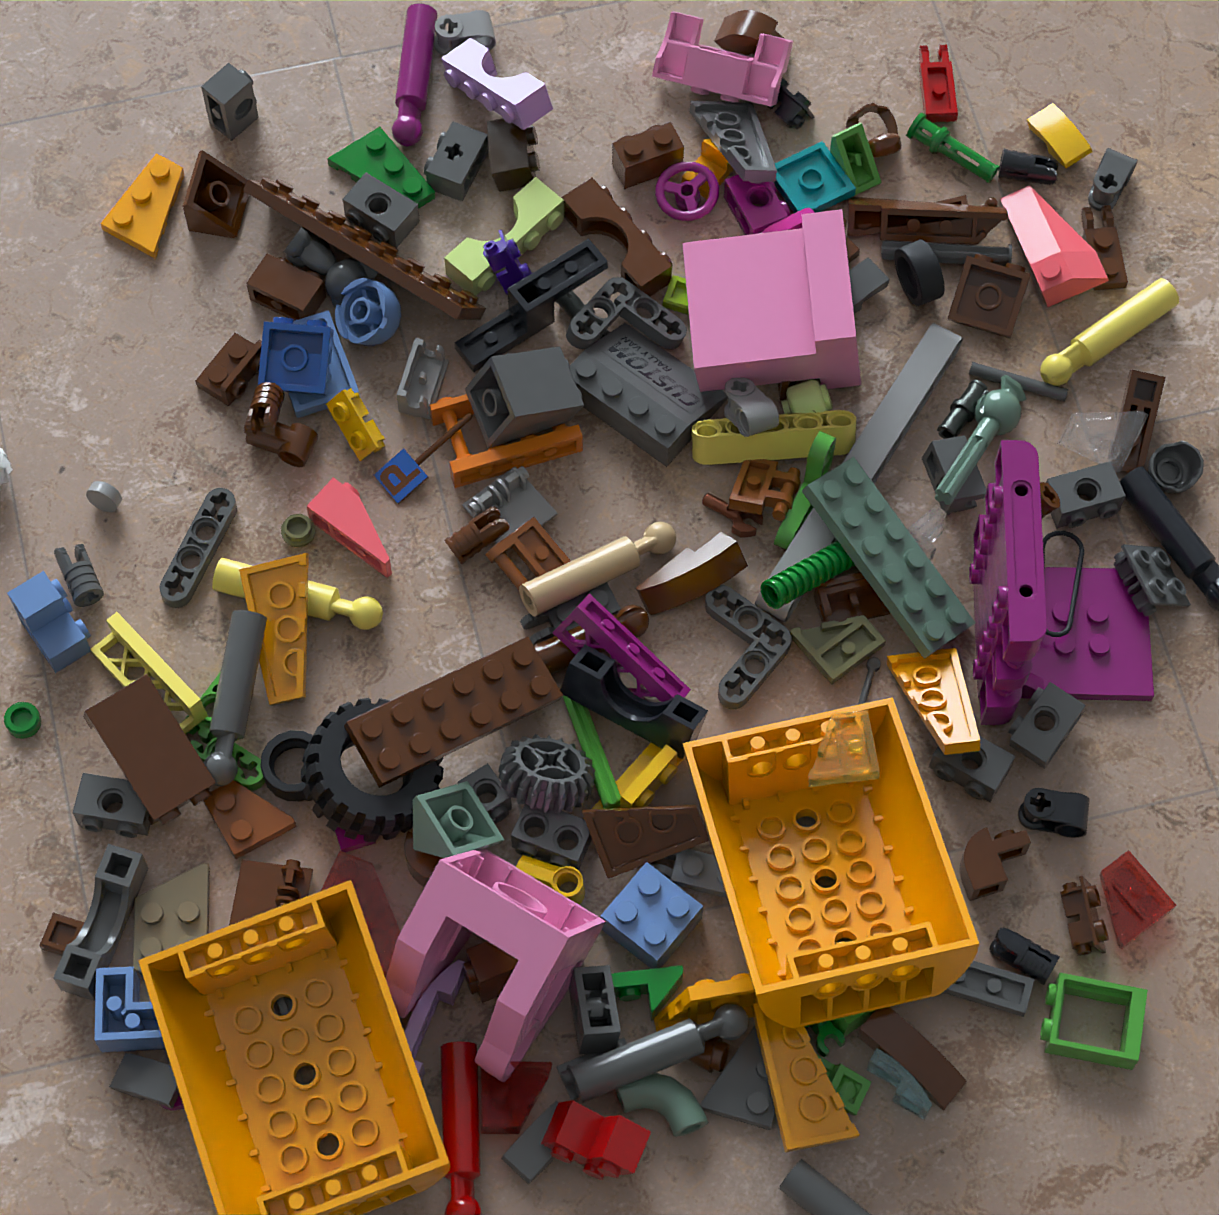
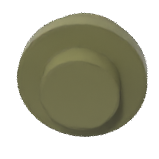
[281,514,315,547]

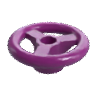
[655,161,719,221]

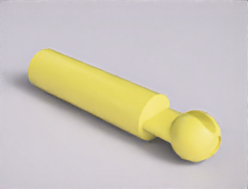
[1040,278,1179,386]
[212,558,383,630]

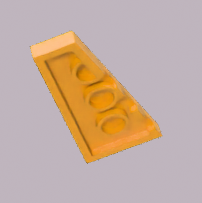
[887,648,980,755]
[751,1003,860,1153]

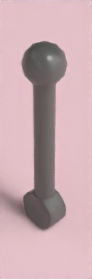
[858,657,881,705]

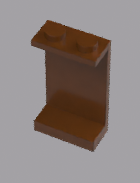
[83,674,216,825]

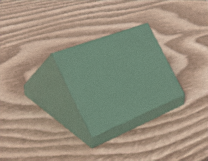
[413,781,505,858]

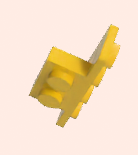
[583,743,686,819]

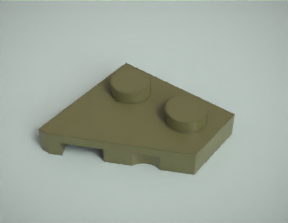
[790,615,886,685]

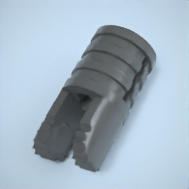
[54,544,104,607]

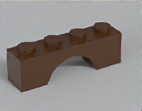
[561,177,673,297]

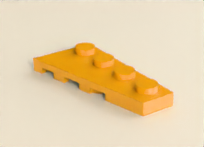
[239,553,309,706]

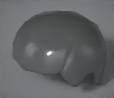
[1148,441,1204,494]

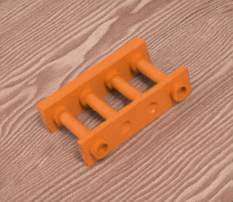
[430,394,583,488]

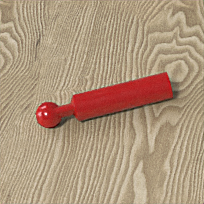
[440,1041,482,1215]

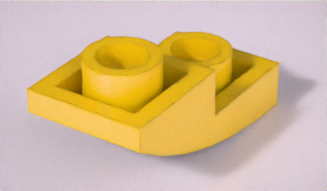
[1026,103,1092,168]

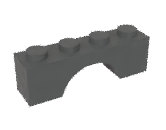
[53,844,149,1001]

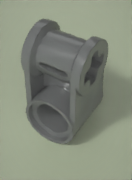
[1088,148,1138,211]

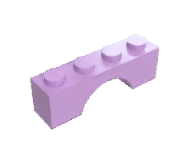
[441,38,553,130]

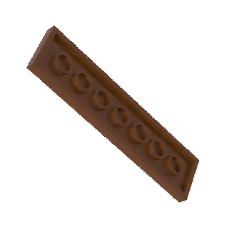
[243,177,486,320]

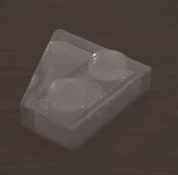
[1057,411,1149,473]

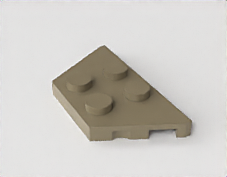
[133,863,210,975]

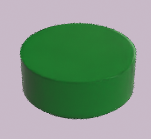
[4,702,41,739]

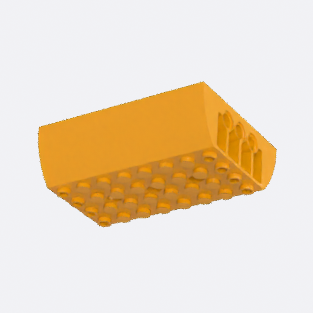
[683,697,979,1029]
[138,880,450,1215]

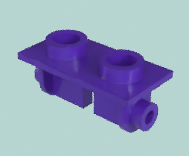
[483,229,532,295]

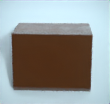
[183,150,249,238]

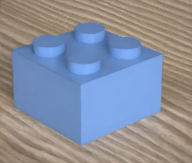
[600,862,703,969]

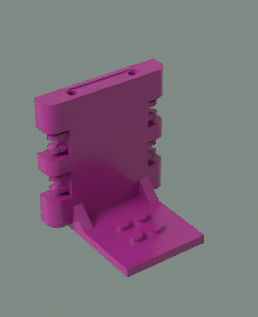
[969,440,1154,725]

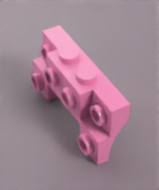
[652,11,793,107]

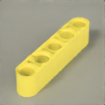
[692,410,856,465]

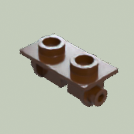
[1060,876,1109,956]

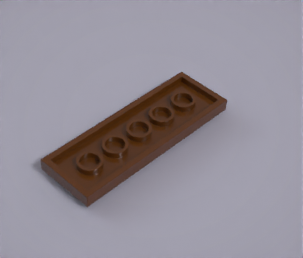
[344,636,563,788]

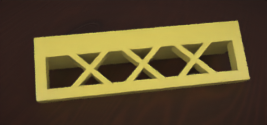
[90,612,208,734]

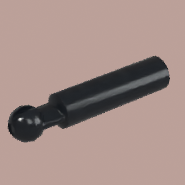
[1120,467,1219,611]

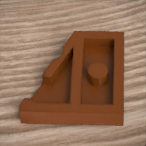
[203,780,297,859]

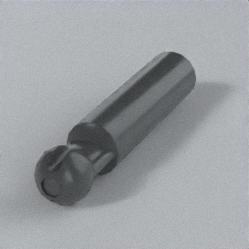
[204,610,267,786]
[569,1003,749,1103]
[779,1159,871,1215]

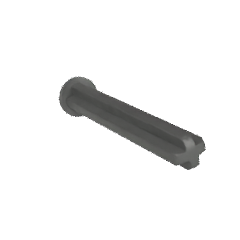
[881,240,1012,267]

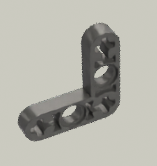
[566,277,687,349]
[705,585,792,709]

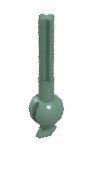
[935,375,1026,505]

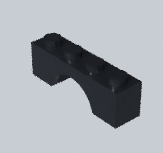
[560,644,708,760]

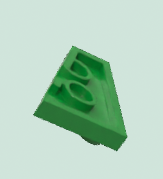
[327,126,435,209]

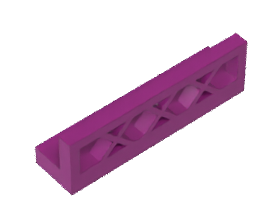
[552,593,691,702]

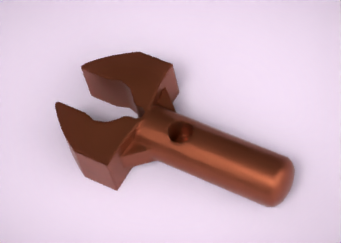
[702,493,763,538]

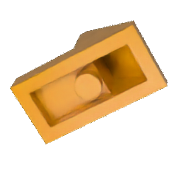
[682,139,734,200]

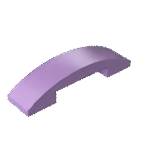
[405,959,465,1081]

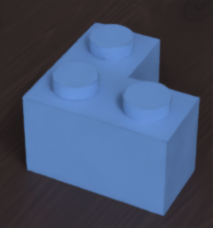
[7,571,91,673]
[94,967,166,1052]

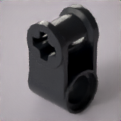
[1018,788,1090,838]

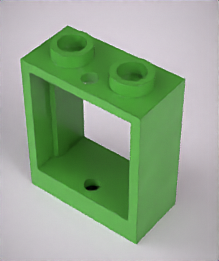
[1040,973,1148,1070]

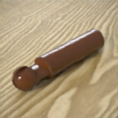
[534,604,649,675]

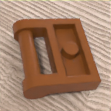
[485,517,570,590]

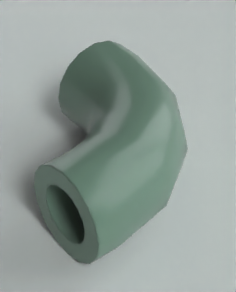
[615,1073,709,1136]

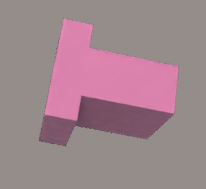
[682,209,861,392]

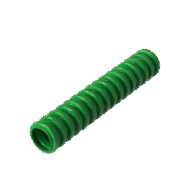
[760,541,855,609]

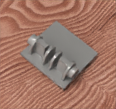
[462,466,558,544]

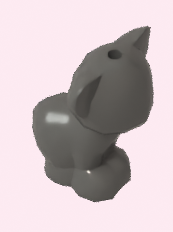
[283,227,378,309]

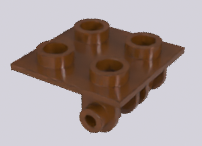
[229,859,313,926]

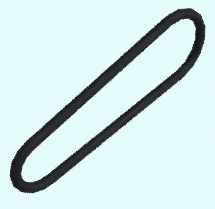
[1043,531,1084,637]

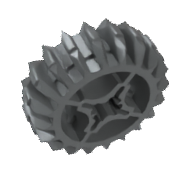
[498,734,595,814]

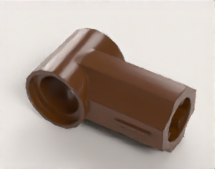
[245,422,319,467]

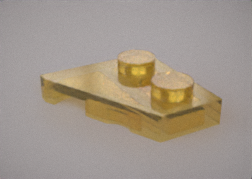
[808,710,880,787]

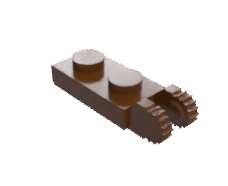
[1081,205,1128,291]

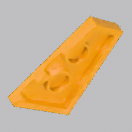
[101,153,184,259]

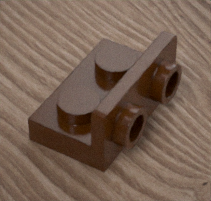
[195,333,262,406]

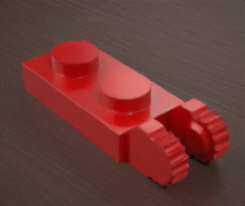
[919,45,958,122]

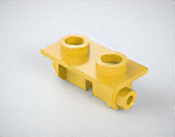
[326,388,385,461]

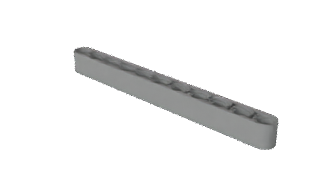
[754,323,963,622]

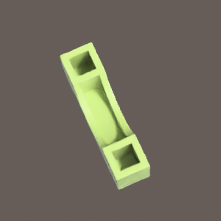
[444,177,564,295]

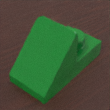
[611,965,684,1021]

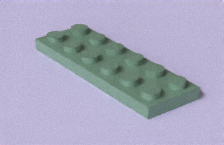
[802,457,976,659]

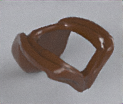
[846,103,902,158]

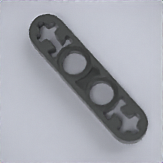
[159,488,237,608]

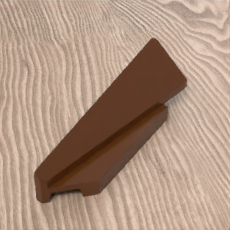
[847,197,1008,244]

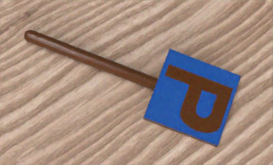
[374,413,473,504]

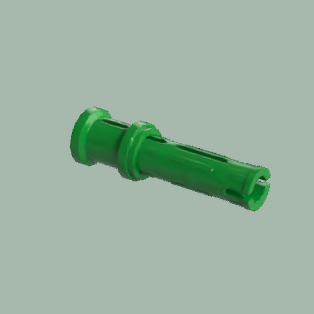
[906,112,1000,184]

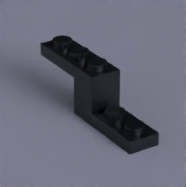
[454,238,608,372]

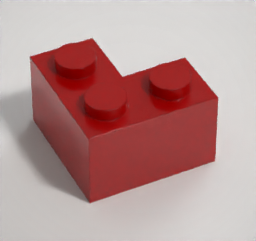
[541,1100,651,1180]

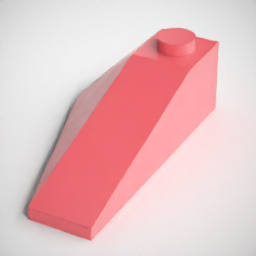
[1000,186,1109,307]

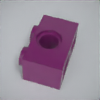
[724,175,790,235]

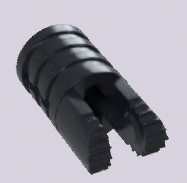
[998,148,1058,185]
[989,927,1060,985]

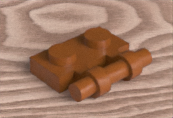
[729,459,801,521]

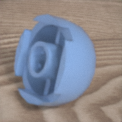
[335,278,401,346]

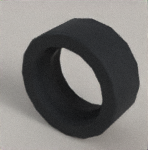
[894,240,945,307]
[260,730,313,802]

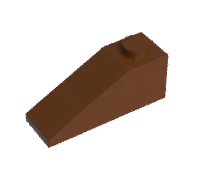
[1110,370,1166,473]

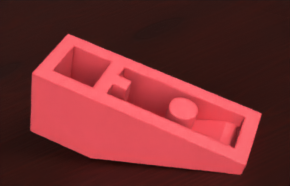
[307,477,392,578]

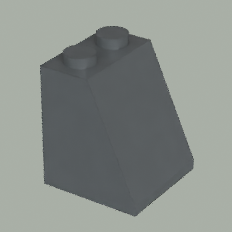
[465,346,584,448]

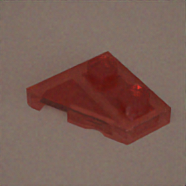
[1099,850,1176,949]
[480,1061,552,1134]

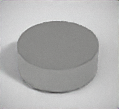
[86,481,122,512]

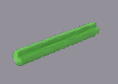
[563,695,621,809]

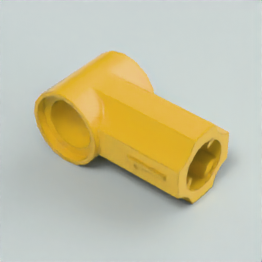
[516,855,585,905]

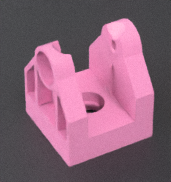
[386,849,606,1082]

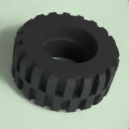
[301,698,444,842]

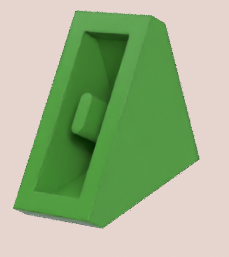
[830,123,882,196]

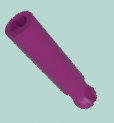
[392,3,438,147]

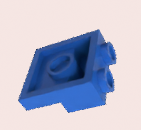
[258,317,334,395]

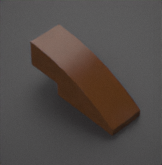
[636,532,748,615]
[857,1007,967,1111]

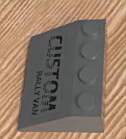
[570,322,728,467]

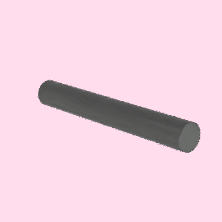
[969,362,1069,402]

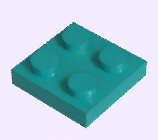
[774,141,856,213]

